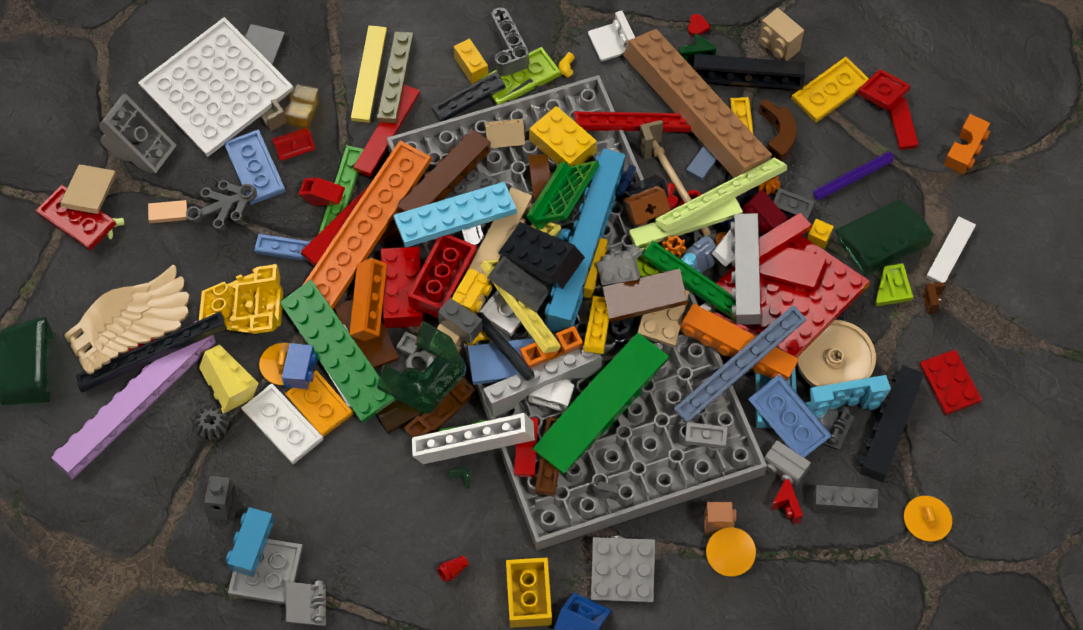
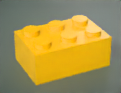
[529,106,597,166]
[506,558,552,628]

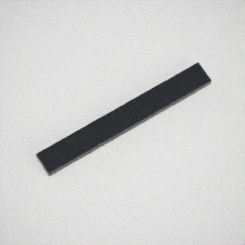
[76,311,227,393]

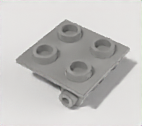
[286,581,326,626]

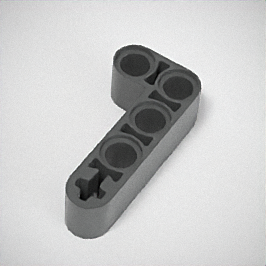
[492,7,530,76]

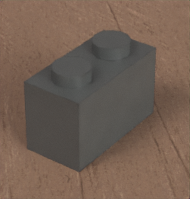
[438,298,482,344]

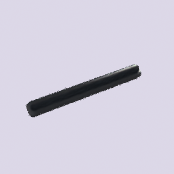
[475,312,535,381]

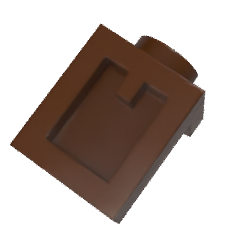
[923,282,946,314]

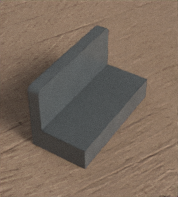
[774,188,815,220]

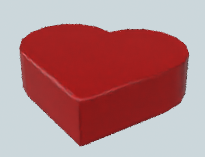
[688,14,710,37]

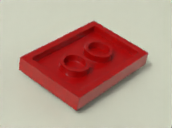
[919,349,982,416]

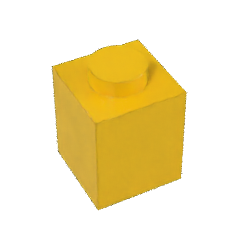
[807,219,834,250]

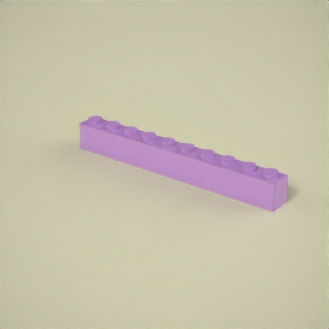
[51,321,216,480]

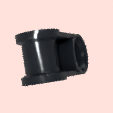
[611,317,635,344]

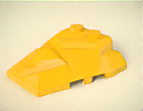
[199,264,283,334]

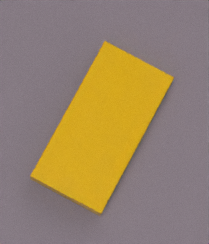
[791,57,869,123]

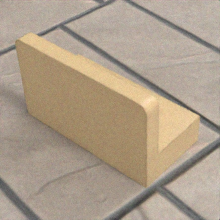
[484,118,525,148]

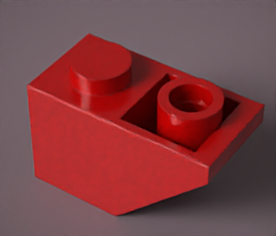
[298,177,345,206]

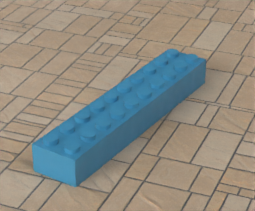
[545,148,625,334]

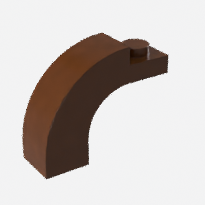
[758,99,797,162]

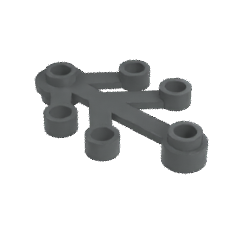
[186,180,257,231]

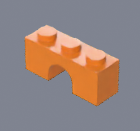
[944,114,991,174]
[519,326,583,368]

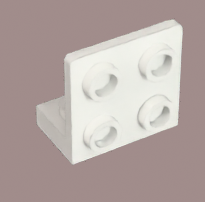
[588,11,635,61]

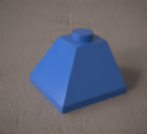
[554,592,611,630]

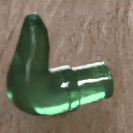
[448,467,471,489]

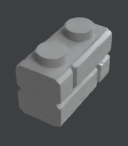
[764,440,811,486]

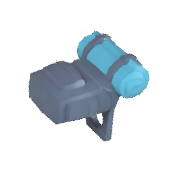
[673,236,718,274]

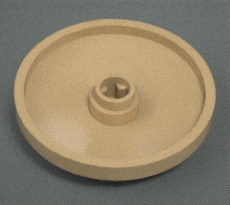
[797,320,876,387]

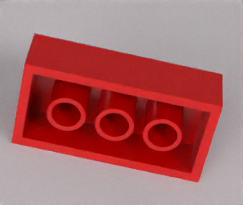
[408,234,477,318]
[381,247,424,328]

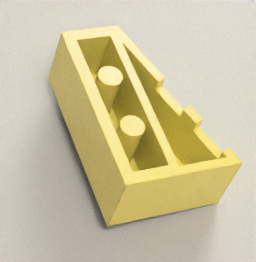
[199,344,258,414]

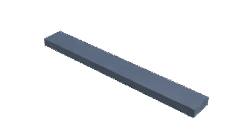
[674,305,807,424]

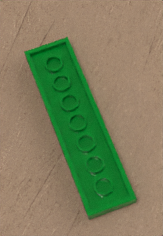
[280,280,396,423]

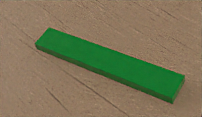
[641,240,737,322]

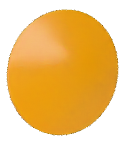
[259,343,290,385]
[904,496,952,542]
[706,527,756,577]

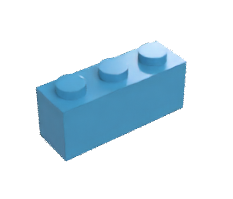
[226,507,274,577]

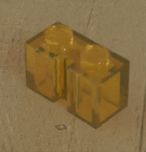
[284,84,320,129]

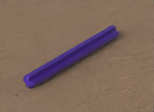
[813,152,894,200]

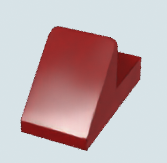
[771,479,803,525]

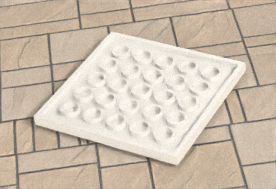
[138,17,294,157]

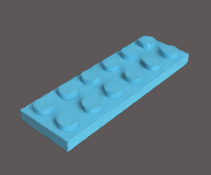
[394,182,517,248]

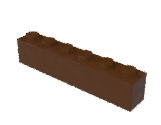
[398,129,491,214]

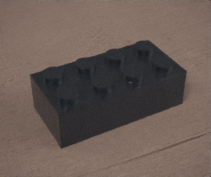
[498,222,585,289]

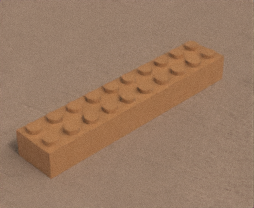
[623,29,772,178]

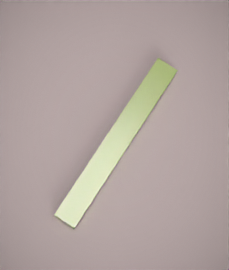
[655,158,787,232]

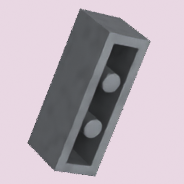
[813,485,878,517]

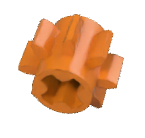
[758,176,780,195]
[662,235,686,259]

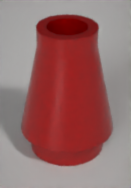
[437,555,469,582]

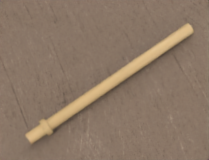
[652,140,711,236]

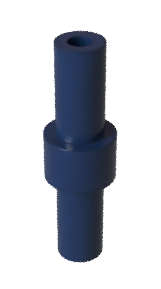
[616,165,636,196]

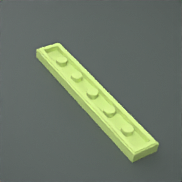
[629,198,743,248]

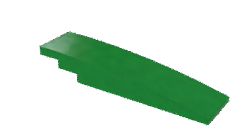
[533,333,669,475]

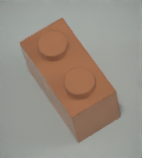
[704,502,736,536]

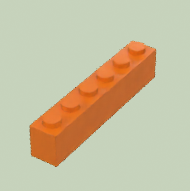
[680,303,799,381]

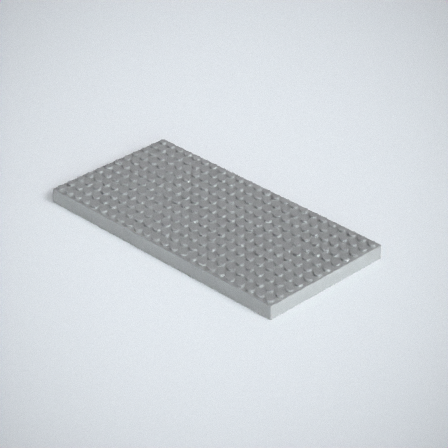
[387,75,767,551]

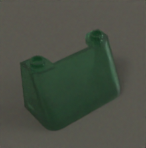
[0,317,53,405]

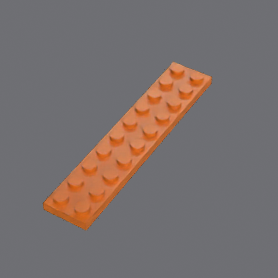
[302,141,432,309]

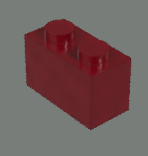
[741,190,787,235]

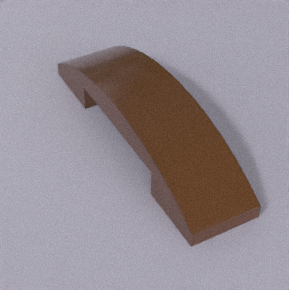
[528,154,555,222]
[404,377,477,438]

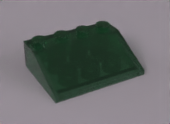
[835,199,934,276]

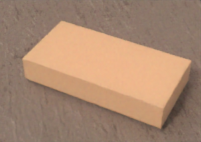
[148,200,188,223]

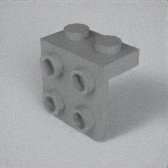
[597,246,646,285]

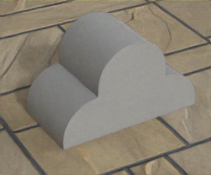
[99,94,177,173]

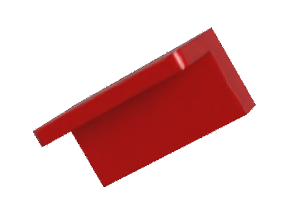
[272,128,315,161]

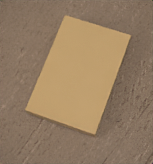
[61,164,116,214]

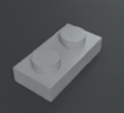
[685,422,728,449]

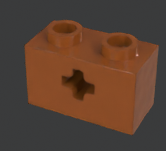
[623,186,671,225]

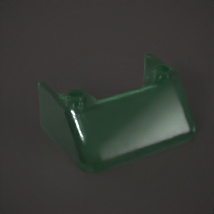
[377,321,466,413]

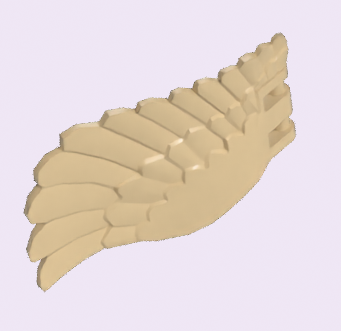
[64,265,189,374]

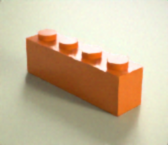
[349,258,387,341]

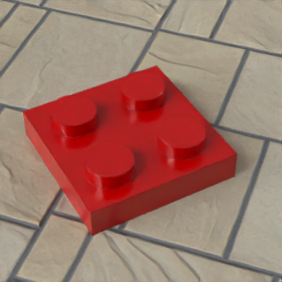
[858,69,910,111]

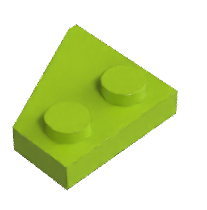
[875,263,913,307]

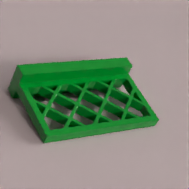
[526,161,600,230]

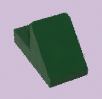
[678,34,716,62]

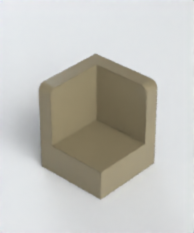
[260,99,286,132]

